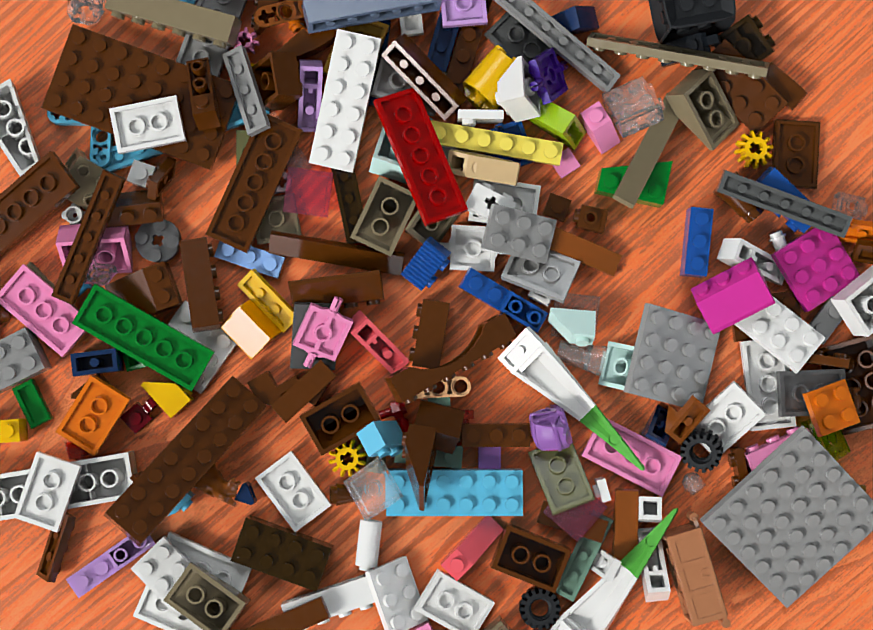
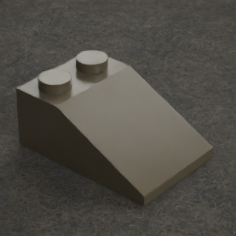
[666,69,740,150]
[350,176,416,257]
[163,562,250,630]

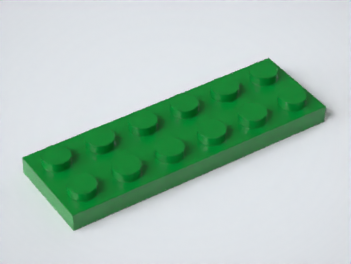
[72,284,215,391]

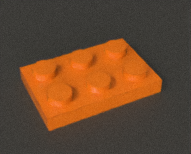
[56,374,131,456]

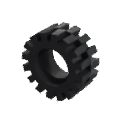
[680,428,723,473]
[519,586,561,630]

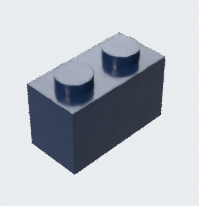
[70,348,124,377]

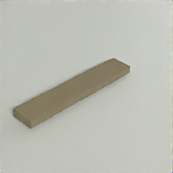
[612,93,679,209]

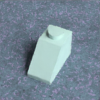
[548,307,596,347]

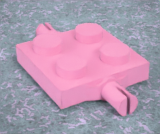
[293,296,353,369]

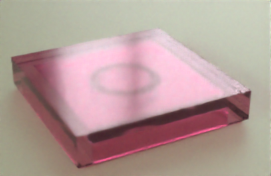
[283,167,334,218]
[543,497,607,542]

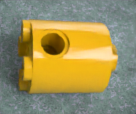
[463,45,516,110]

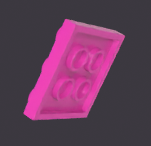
[771,227,860,312]

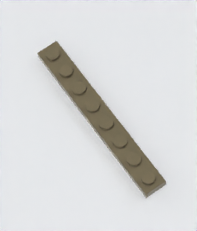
[586,32,770,79]

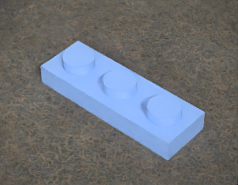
[214,241,286,279]

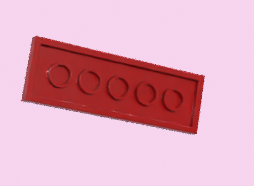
[373,88,468,226]

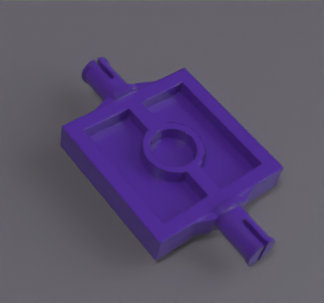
[528,48,568,105]

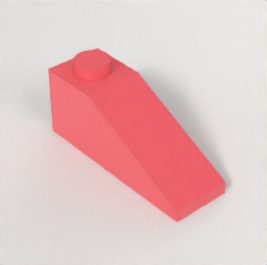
[349,310,410,374]
[441,516,504,581]

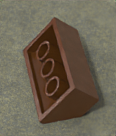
[288,270,384,308]

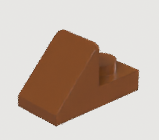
[665,395,710,444]

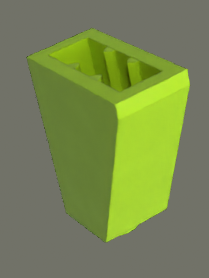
[528,98,587,150]

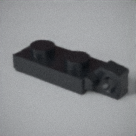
[661,32,722,68]

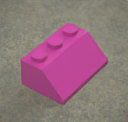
[691,257,775,335]

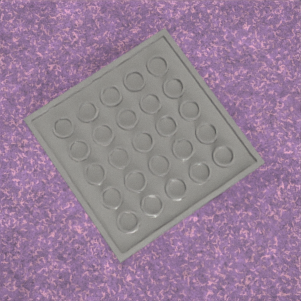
[699,425,873,608]

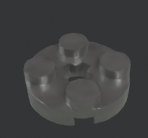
[135,219,181,263]

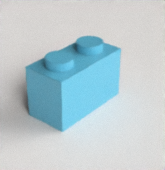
[356,420,403,458]

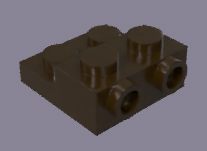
[714,14,776,61]

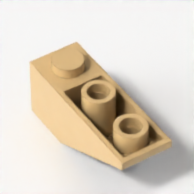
[447,149,521,186]

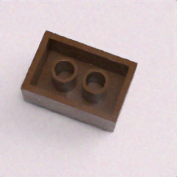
[490,522,572,593]

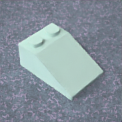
[369,117,432,184]

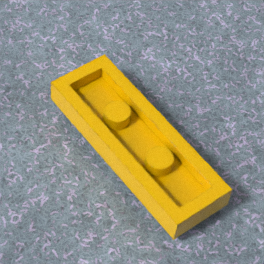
[237,268,294,333]

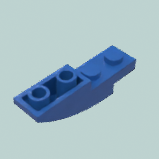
[458,267,549,333]

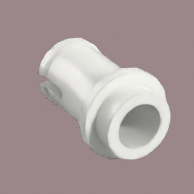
[769,230,787,251]

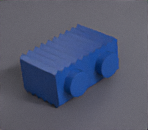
[400,236,451,291]

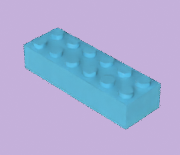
[386,468,523,516]

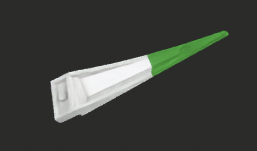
[498,327,645,471]
[550,508,678,630]

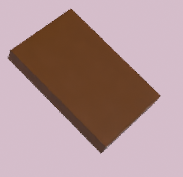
[772,119,820,189]

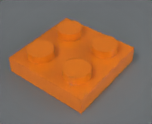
[802,379,860,437]

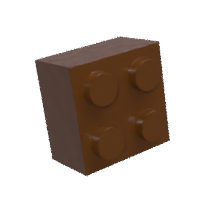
[252,51,303,110]

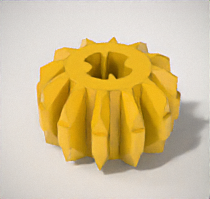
[734,130,773,169]
[328,439,367,477]

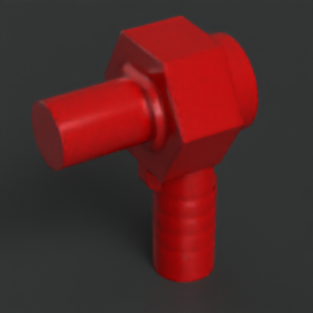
[378,400,409,432]

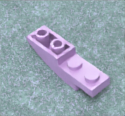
[66,536,155,598]

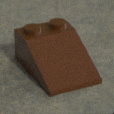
[105,261,183,316]
[402,423,437,511]

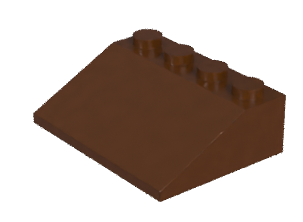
[817,333,873,435]

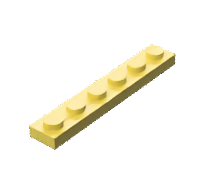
[431,120,564,166]

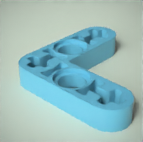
[47,111,113,168]

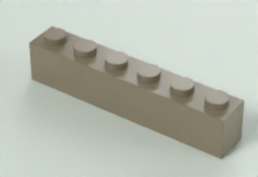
[104,0,242,49]

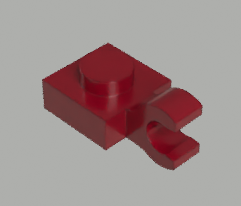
[120,397,158,434]

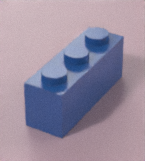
[756,167,811,233]
[680,207,714,278]

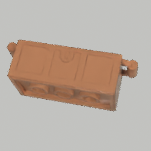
[661,511,731,628]

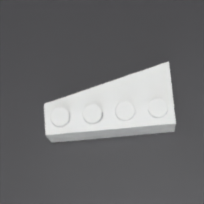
[0,79,40,177]

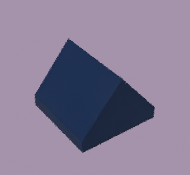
[234,481,257,505]

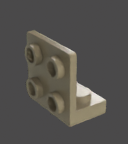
[64,148,105,210]

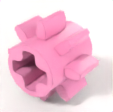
[234,27,260,54]

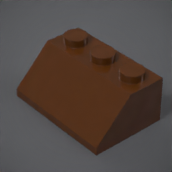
[299,381,381,456]

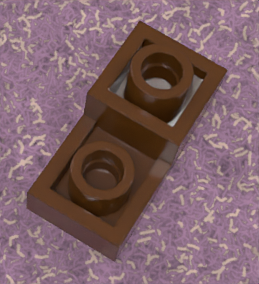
[764,62,808,111]

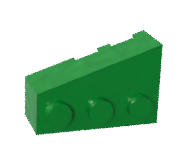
[594,161,673,208]

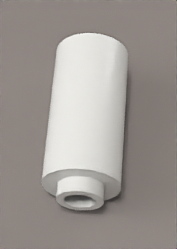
[355,519,382,571]

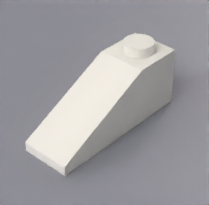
[717,238,784,285]
[638,527,671,602]

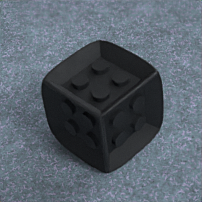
[648,0,736,44]

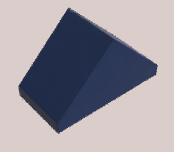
[551,6,599,35]
[641,405,670,447]

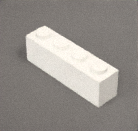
[281,574,375,630]

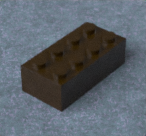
[230,515,333,591]

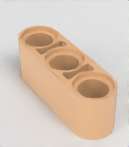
[417,376,471,399]

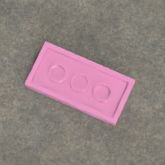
[0,264,86,357]
[581,418,682,497]

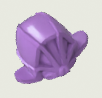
[529,404,573,451]

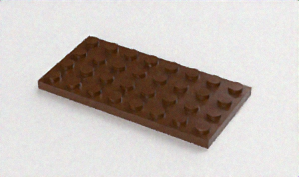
[41,24,237,171]

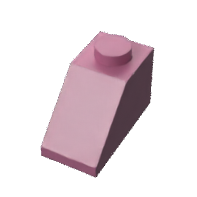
[577,101,620,155]

